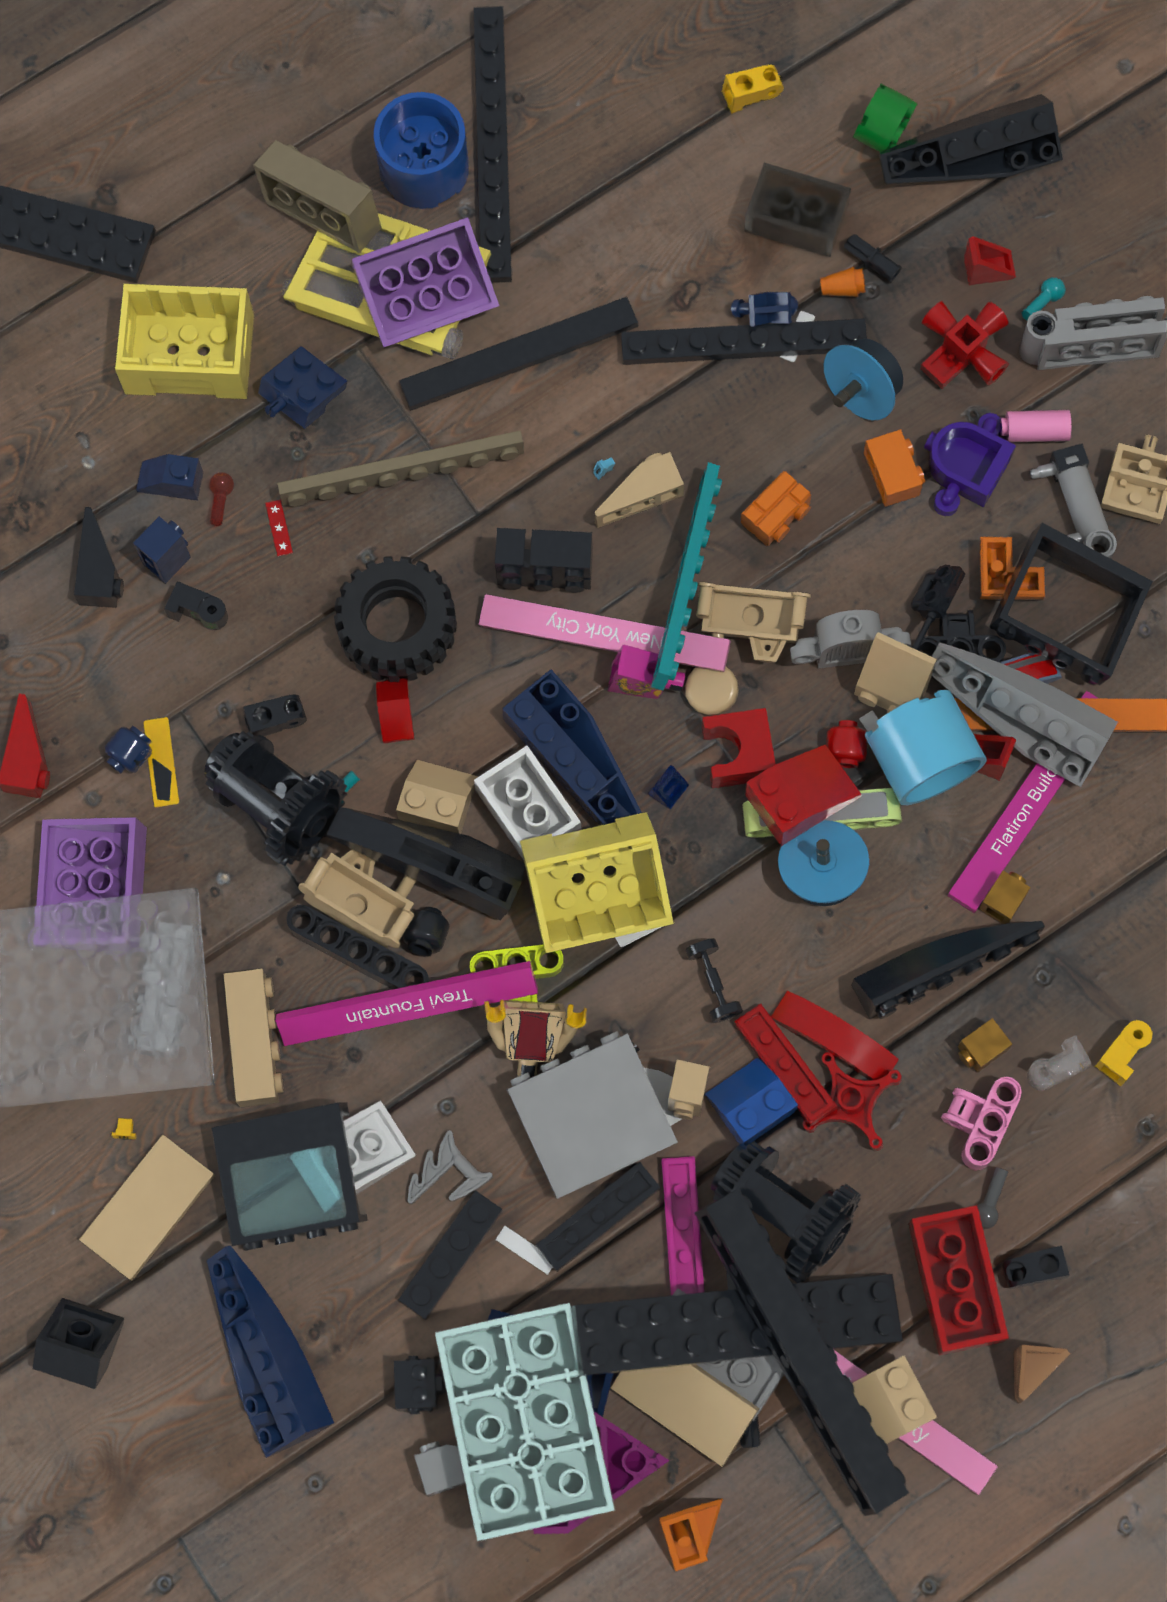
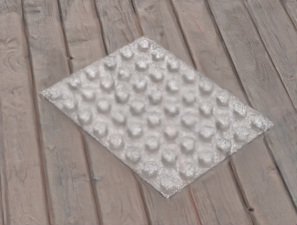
[0,888,215,1108]

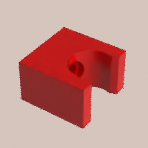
[702,708,776,789]

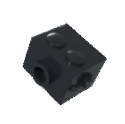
[394,1356,443,1415]

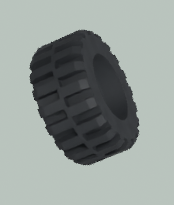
[334,556,457,682]

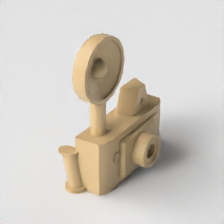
[685,582,811,716]
[298,849,417,948]

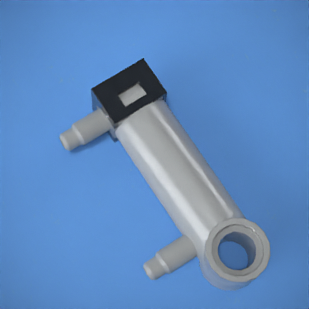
[1030,443,1117,559]

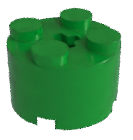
[853,83,918,153]

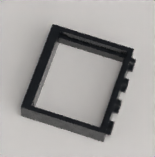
[989,522,1153,686]

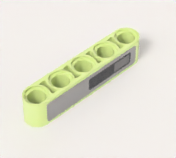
[742,788,902,838]

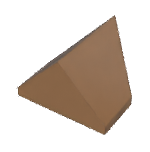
[1014,1345,1071,1404]

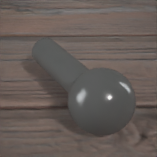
[977,1167,1009,1229]

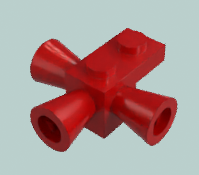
[920,301,1009,389]

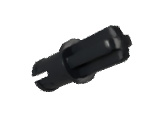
[844,234,902,283]

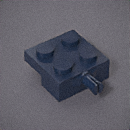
[258,346,347,429]

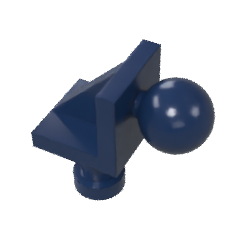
[730,292,798,326]

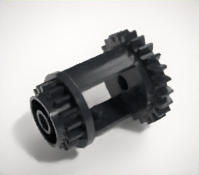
[204,731,347,866]
[711,1142,861,1283]

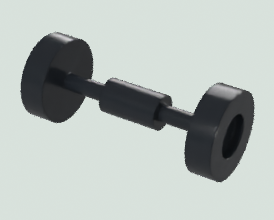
[685,938,743,1023]

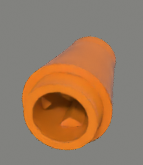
[820,266,866,297]

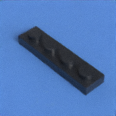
[536,1162,661,1272]
[398,1190,503,1320]

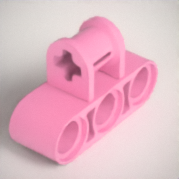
[941,1077,1022,1171]

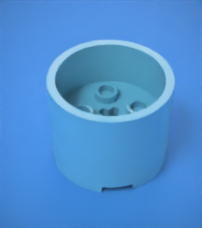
[865,690,987,805]

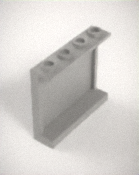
[506,1031,678,1199]

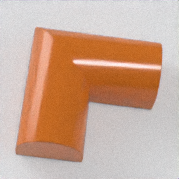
[980,537,1045,600]

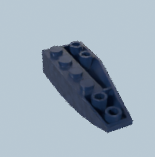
[502,669,642,826]
[206,1246,334,1458]

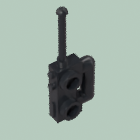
[911,565,966,650]

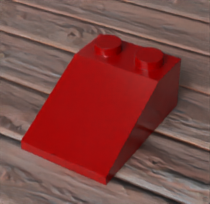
[745,744,862,846]

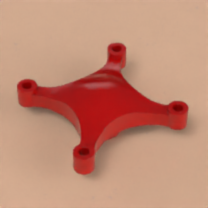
[802,1052,902,1151]

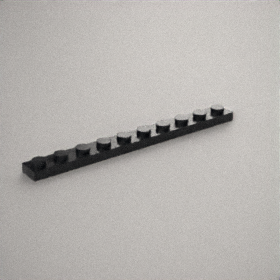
[474,6,512,283]

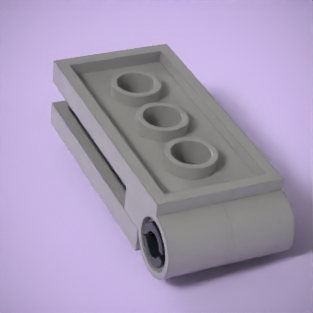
[1019,296,1167,370]

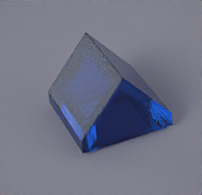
[648,765,689,809]

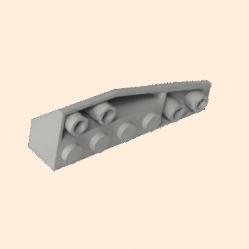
[932,643,1118,787]

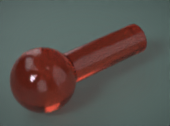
[209,472,234,526]

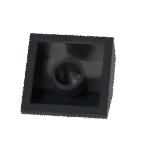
[32,1298,125,1389]

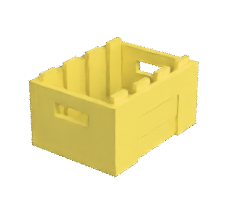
[115,284,254,399]
[520,812,674,953]

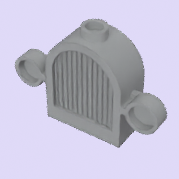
[790,610,912,669]

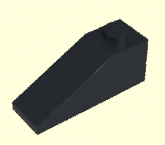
[74,507,124,608]

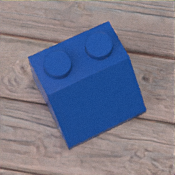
[705,1057,798,1145]

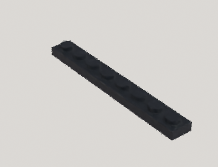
[621,318,867,365]

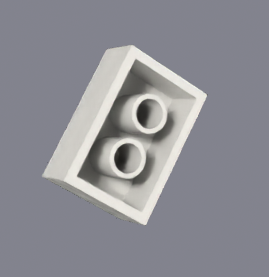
[474,746,582,860]

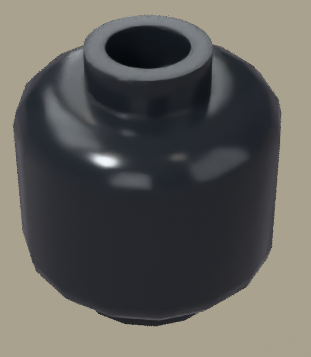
[403,907,450,957]

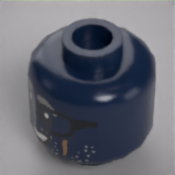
[105,726,152,774]

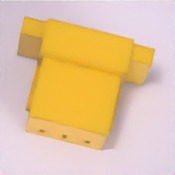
[111,1118,137,1140]

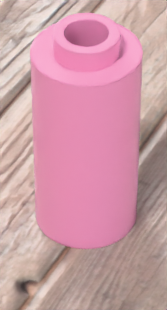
[1000,410,1071,442]

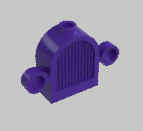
[924,413,1016,516]

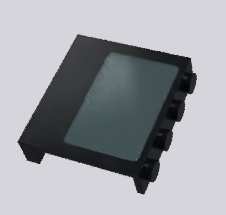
[212,1102,368,1251]

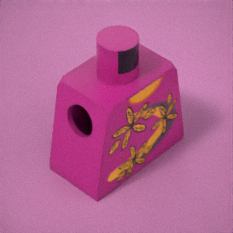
[608,645,685,699]

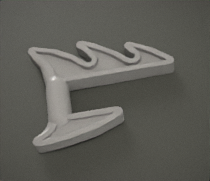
[408,1130,493,1204]

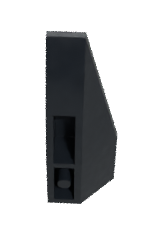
[879,94,1063,184]
[326,807,525,921]
[851,921,1045,1019]

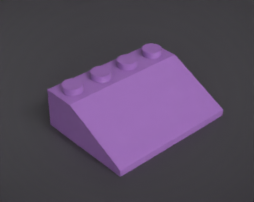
[351,217,499,348]
[34,817,147,953]

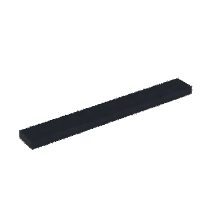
[399,297,638,411]

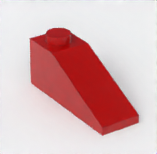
[0,693,50,798]

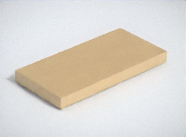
[79,1135,215,1281]
[610,1364,760,1466]

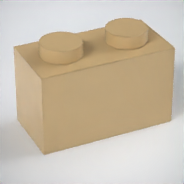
[668,1060,709,1120]

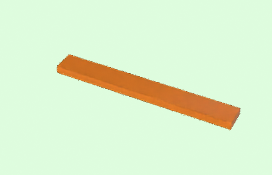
[954,698,1167,732]

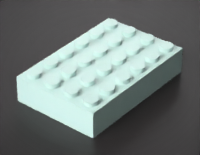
[435,1303,615,1541]

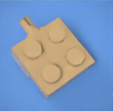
[1100,435,1167,524]

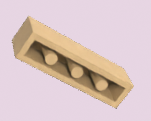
[224,969,284,1107]

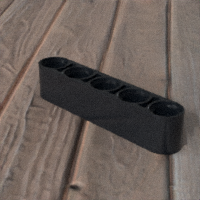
[286,905,430,990]

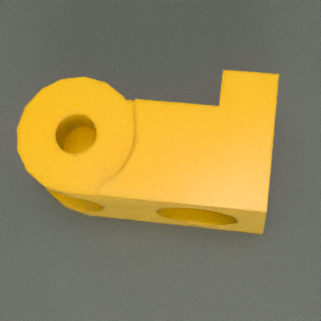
[722,65,784,113]
[1095,1020,1153,1086]

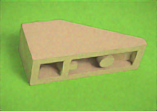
[595,452,684,528]

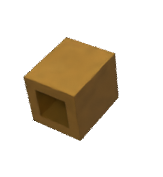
[979,870,1031,924]
[958,1018,1012,1073]

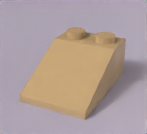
[854,632,937,713]
[852,1355,937,1444]

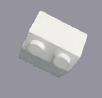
[291,1101,416,1213]

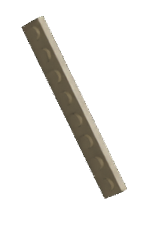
[277,430,524,506]

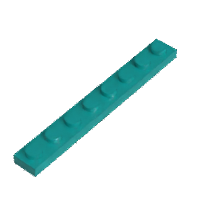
[651,462,722,691]

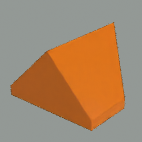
[659,1498,723,1571]

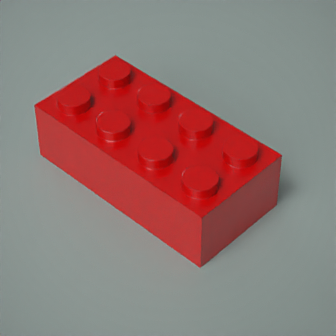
[908,1205,1009,1356]

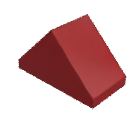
[964,236,1016,285]
[376,678,415,744]
[974,734,1016,781]

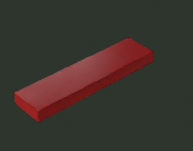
[734,1003,837,1127]

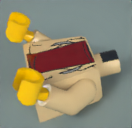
[484,1000,587,1078]

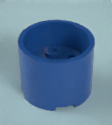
[374,92,469,209]

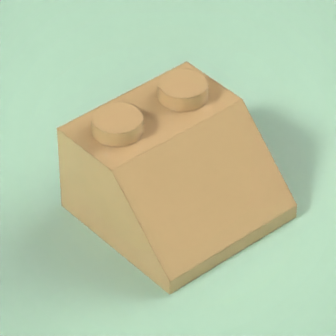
[396,760,478,834]

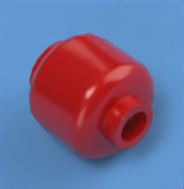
[826,720,868,768]

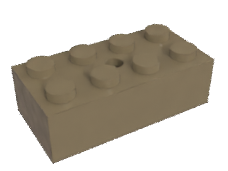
[253,140,382,253]

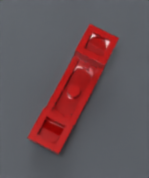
[771,991,899,1081]

